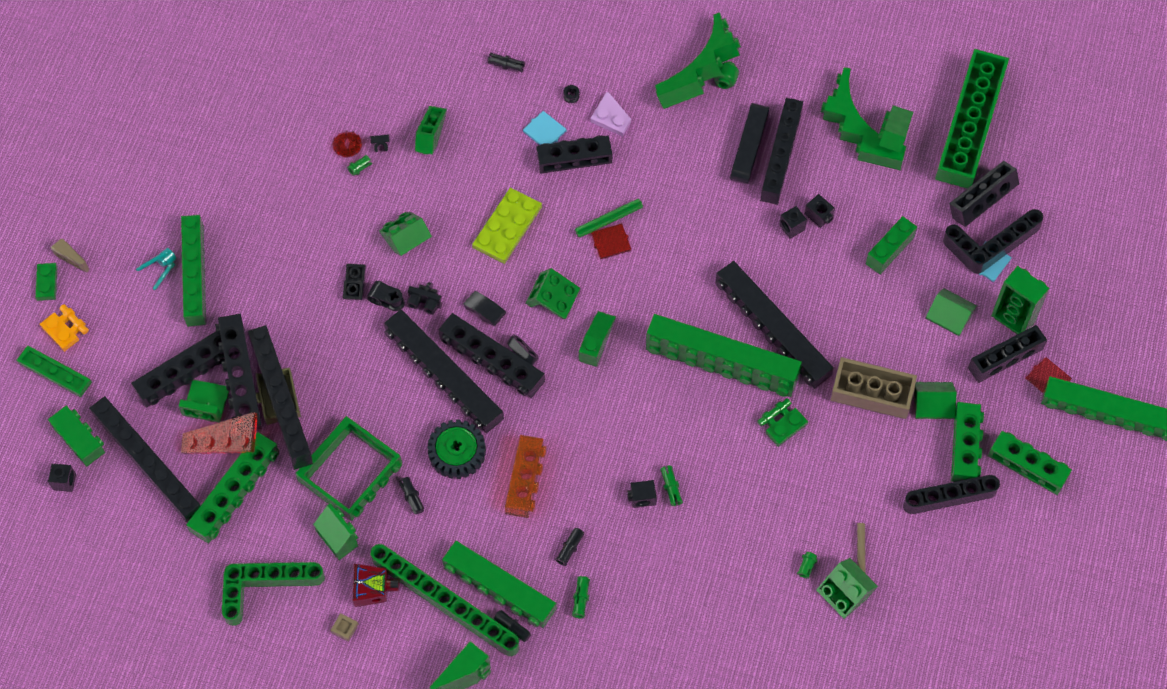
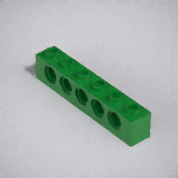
[186,432,279,544]

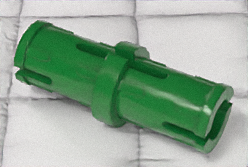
[660,465,683,506]
[572,576,590,619]

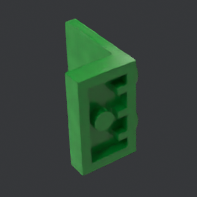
[525,268,580,319]
[178,380,230,423]

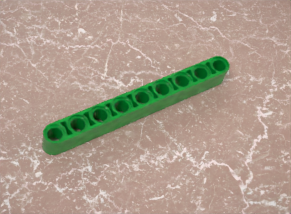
[370,544,519,656]

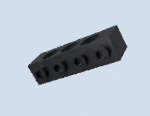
[536,135,613,174]
[949,161,1019,227]
[968,325,1047,383]

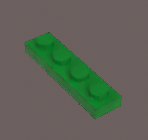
[16,345,92,397]

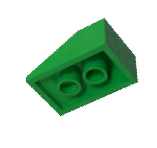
[429,641,491,689]

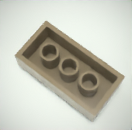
[830,357,917,419]

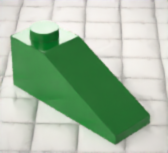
[415,106,447,155]
[579,311,616,367]

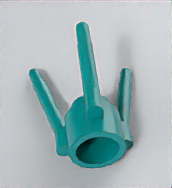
[136,248,177,290]

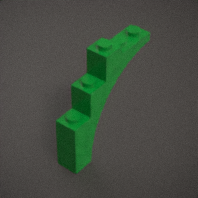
[655,12,741,109]
[821,67,907,170]

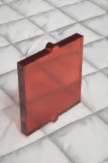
[591,223,632,260]
[1025,357,1072,394]

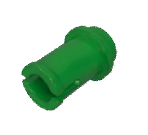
[348,155,372,176]
[797,552,817,579]

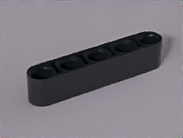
[730,103,770,184]
[903,475,1000,514]

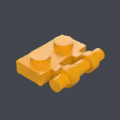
[40,304,89,352]

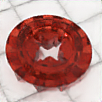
[333,130,362,157]

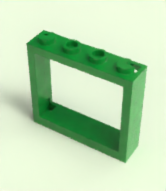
[295,416,402,521]

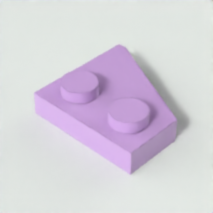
[590,92,631,137]

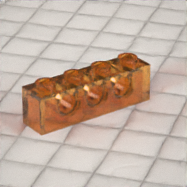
[505,435,547,518]

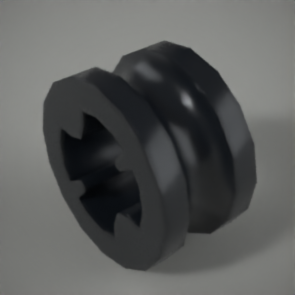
[563,85,580,103]

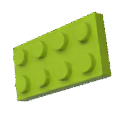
[472,188,542,264]

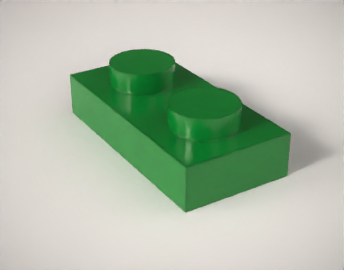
[35,263,58,301]

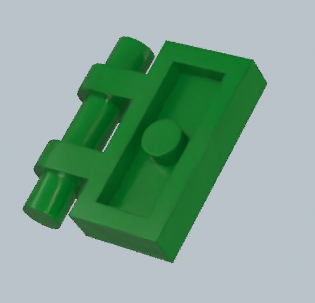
[757,398,808,447]

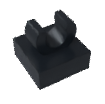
[370,134,390,152]

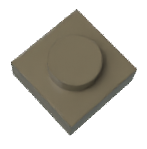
[330,613,359,642]

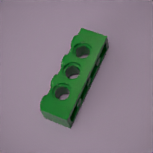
[951,402,984,482]
[988,431,1072,496]

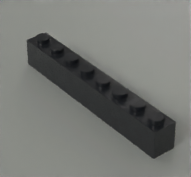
[715,260,834,389]
[384,309,504,433]
[248,325,313,470]
[89,396,201,523]

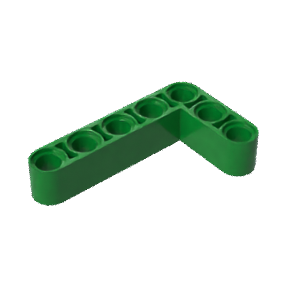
[222,562,325,626]

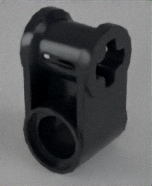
[367,281,405,311]

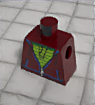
[353,564,399,607]

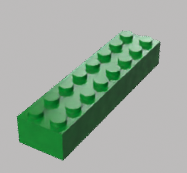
[935,49,1009,189]
[646,314,801,397]

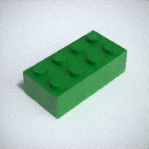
[991,266,1050,334]

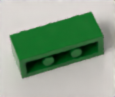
[878,105,913,153]
[866,216,917,275]
[48,405,105,467]

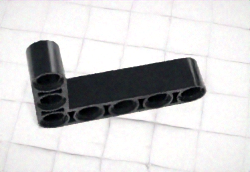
[943,209,1044,274]

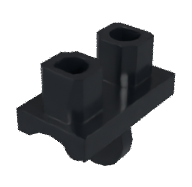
[407,282,443,315]

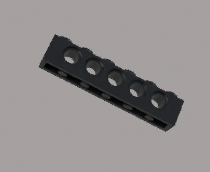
[760,97,804,205]
[215,313,262,433]
[438,313,545,398]
[131,331,239,408]

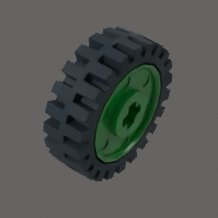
[427,419,486,479]

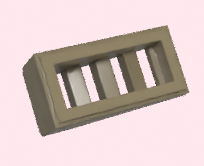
[51,238,89,273]

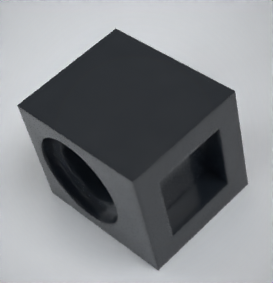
[804,194,835,228]
[779,206,807,239]
[48,463,76,492]
[627,480,657,508]

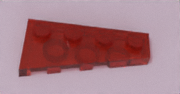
[181,412,258,454]

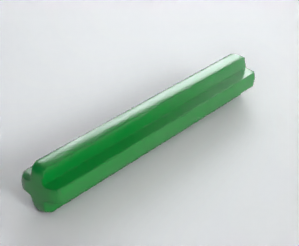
[575,199,643,237]

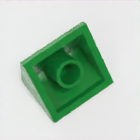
[925,288,977,336]
[914,382,957,419]

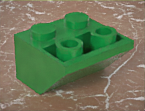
[379,212,432,256]
[313,503,358,560]
[816,558,878,619]

